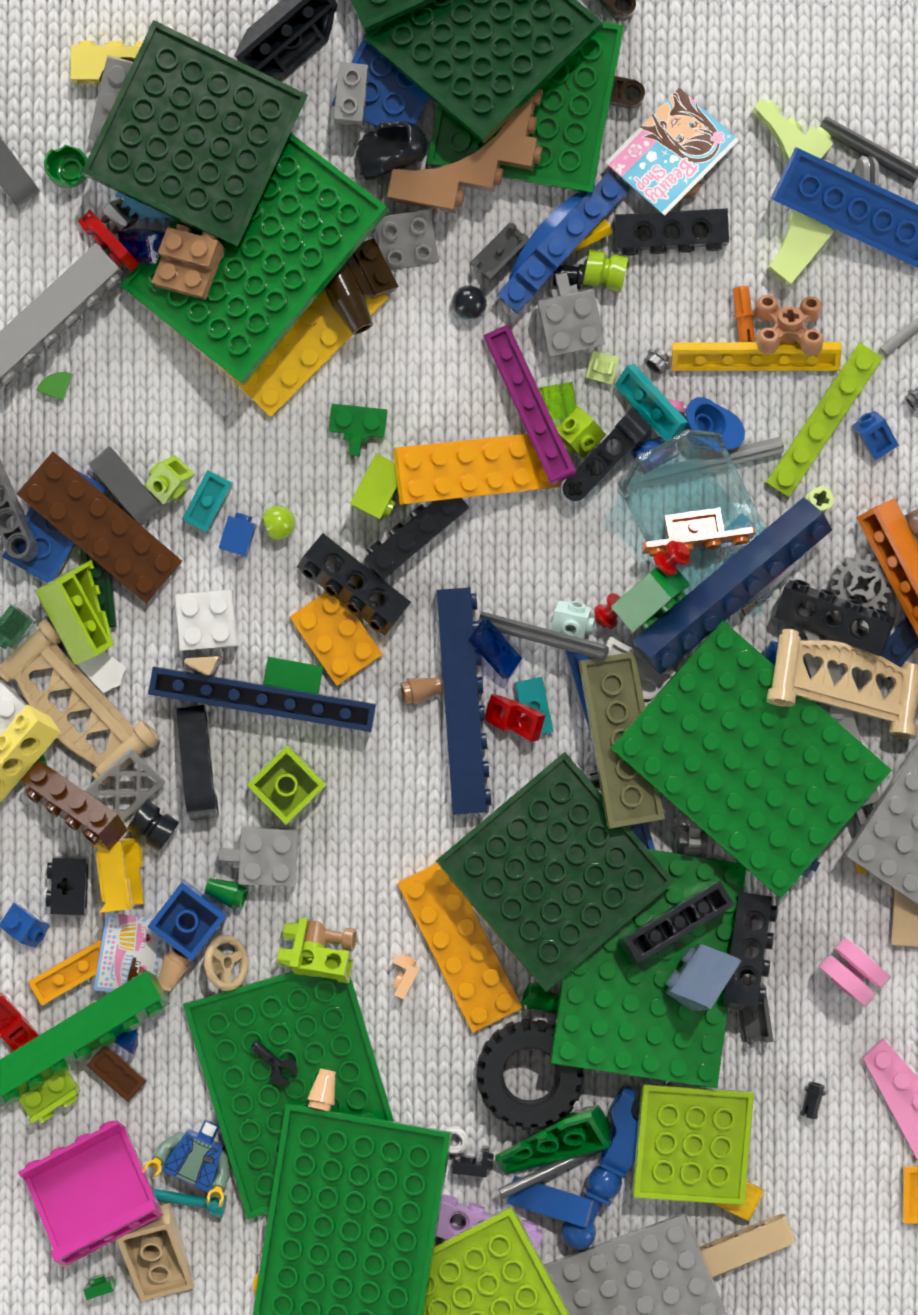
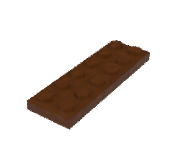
[17,451,182,603]

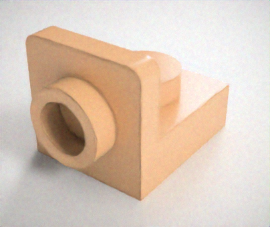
[392,953,420,1000]

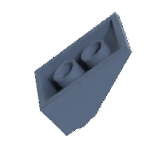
[665,944,741,1011]

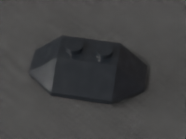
[234,0,338,77]

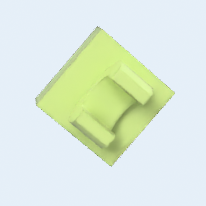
[585,350,620,385]

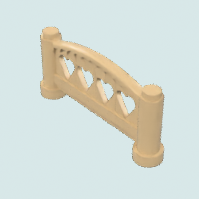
[0,617,161,786]
[766,629,918,739]

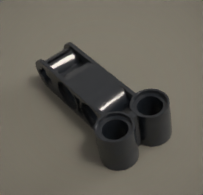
[563,407,652,501]

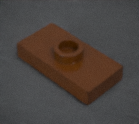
[86,1046,147,1102]

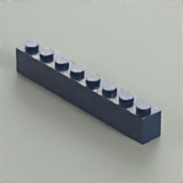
[632,497,832,675]
[437,587,492,815]
[148,666,376,732]

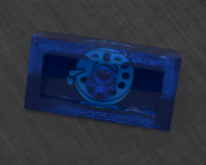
[118,228,165,264]

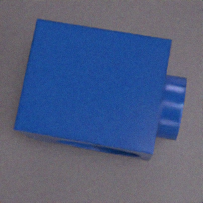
[219,512,257,557]

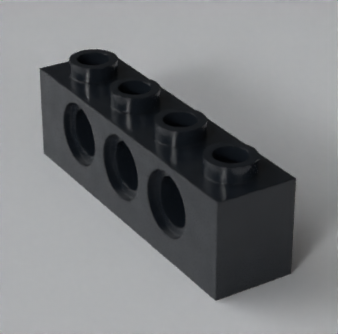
[614,208,729,256]
[297,533,411,636]
[774,579,896,656]
[618,881,734,965]
[723,892,778,1012]

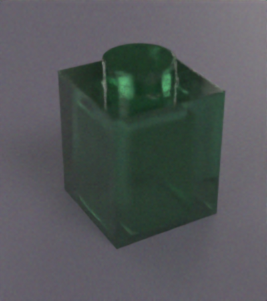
[0,605,37,650]

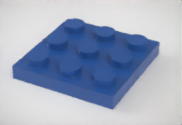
[332,32,429,127]

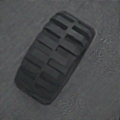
[476,1019,584,1130]

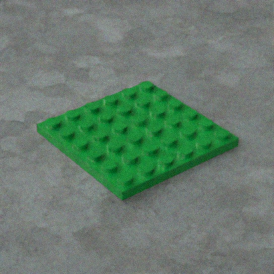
[427,22,625,194]

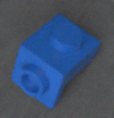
[0,902,50,948]

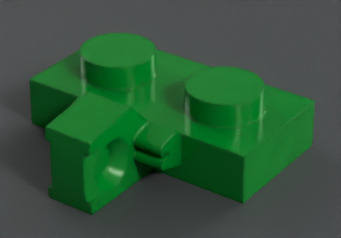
[329,403,388,457]

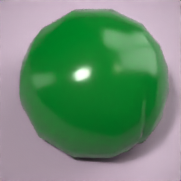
[44,145,88,188]

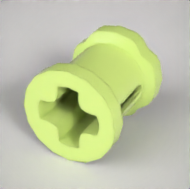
[805,486,834,513]

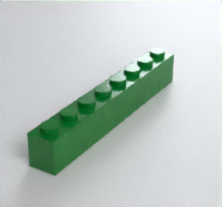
[0,970,170,1107]

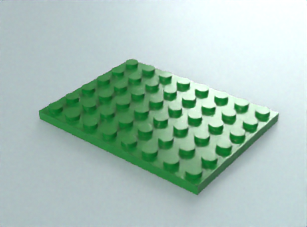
[120,133,389,385]
[610,620,892,898]
[550,849,746,1088]
[183,971,395,1219]
[253,1103,452,1315]

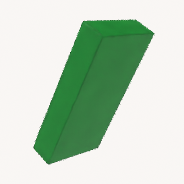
[263,657,323,694]

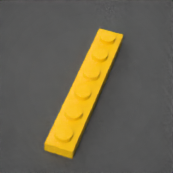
[671,342,842,371]

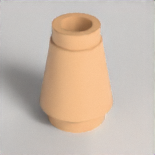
[158,947,191,991]
[307,1069,336,1111]

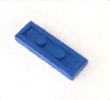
[507,1176,594,1227]

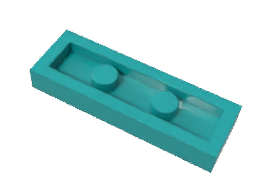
[614,363,688,444]

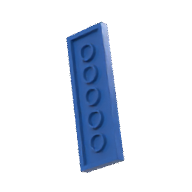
[771,147,918,268]

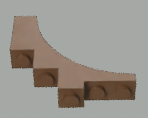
[387,89,543,213]

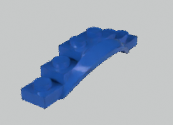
[496,171,630,314]

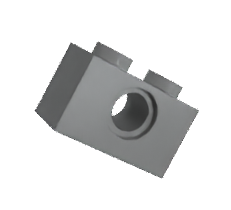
[334,62,369,127]

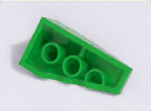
[495,1105,610,1175]

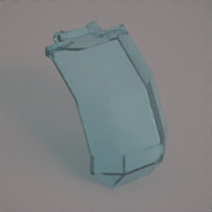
[620,430,773,622]

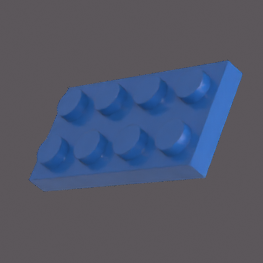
[2,469,108,583]

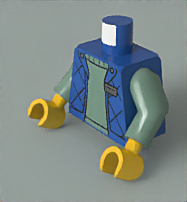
[142,1120,230,1208]

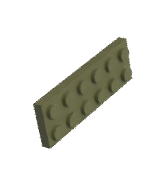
[578,652,665,829]

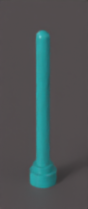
[152,1188,227,1218]

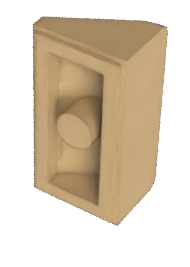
[184,656,222,676]

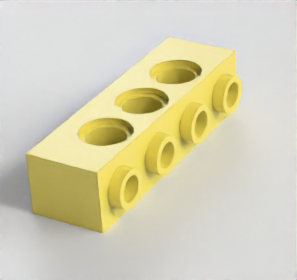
[0,704,61,803]

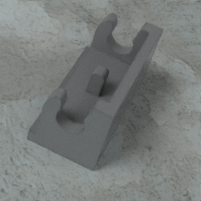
[470,222,529,282]
[738,984,774,1044]

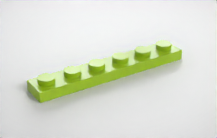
[765,342,883,498]

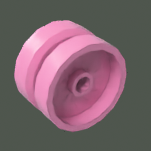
[819,936,891,1007]

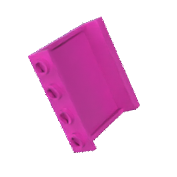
[18,1120,163,1267]

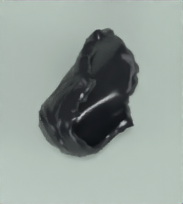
[357,121,428,180]

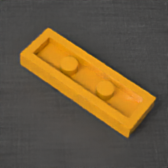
[28,939,102,1006]

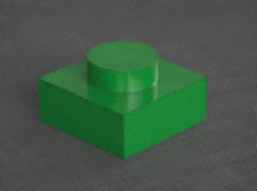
[83,1274,116,1300]

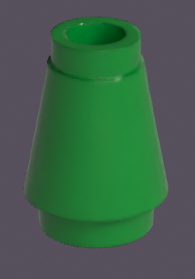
[205,878,248,909]
[522,983,559,1014]

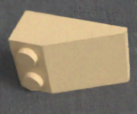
[117,1203,195,1302]

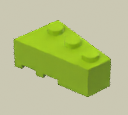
[35,560,114,665]

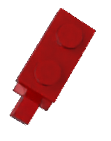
[78,209,139,272]

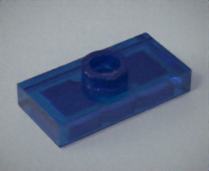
[468,619,522,679]

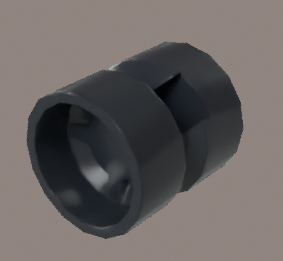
[127,800,179,852]

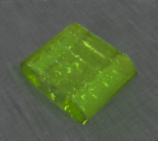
[538,382,578,420]

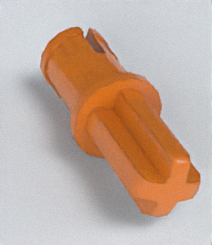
[732,286,756,342]

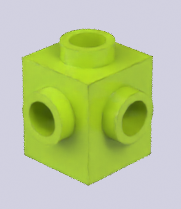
[557,407,607,458]
[144,455,195,504]

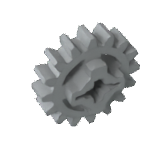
[830,554,892,609]

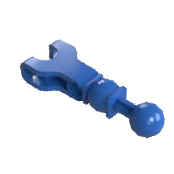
[561,1085,639,1250]

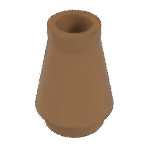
[400,677,443,706]

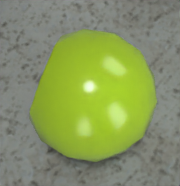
[262,505,296,540]

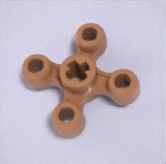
[755,295,824,356]

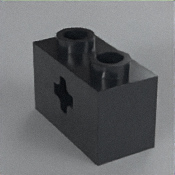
[46,856,89,915]

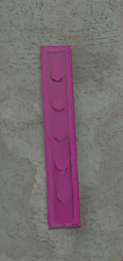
[483,324,577,486]

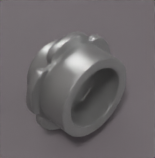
[644,348,670,374]

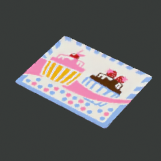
[94,913,162,992]

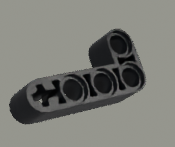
[176,705,219,821]

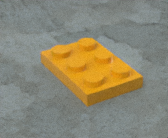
[289,592,383,686]

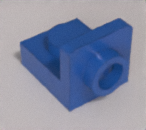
[852,411,899,461]

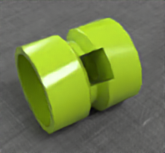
[582,249,628,293]

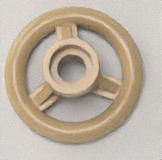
[204,935,249,991]

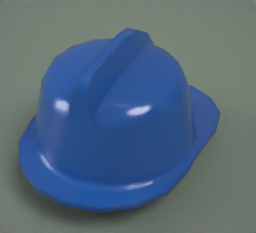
[684,397,745,450]

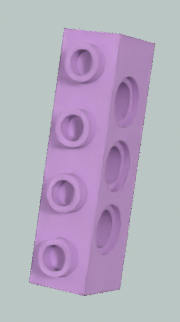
[436,1194,543,1251]

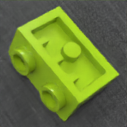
[19,1070,81,1124]

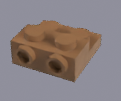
[152,224,225,300]

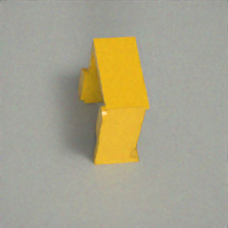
[93,837,145,913]

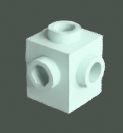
[551,600,595,639]

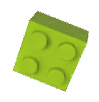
[350,453,398,521]
[247,744,327,825]

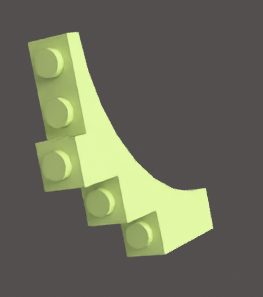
[751,98,834,287]

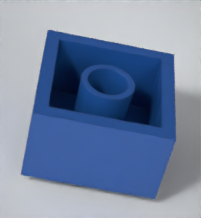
[147,879,229,961]

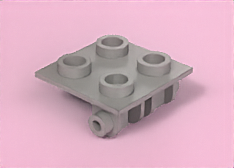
[376,208,439,270]

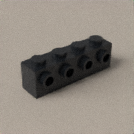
[365,498,470,580]

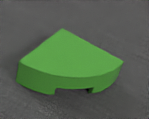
[36,372,73,401]

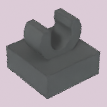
[101,198,139,235]

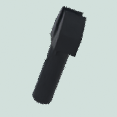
[251,1040,298,1084]

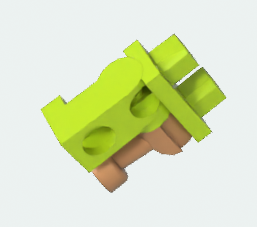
[277,918,357,984]

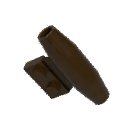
[324,238,399,335]

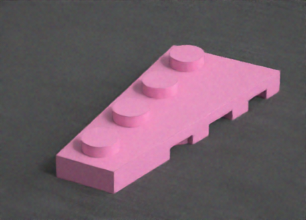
[862,1038,918,1160]

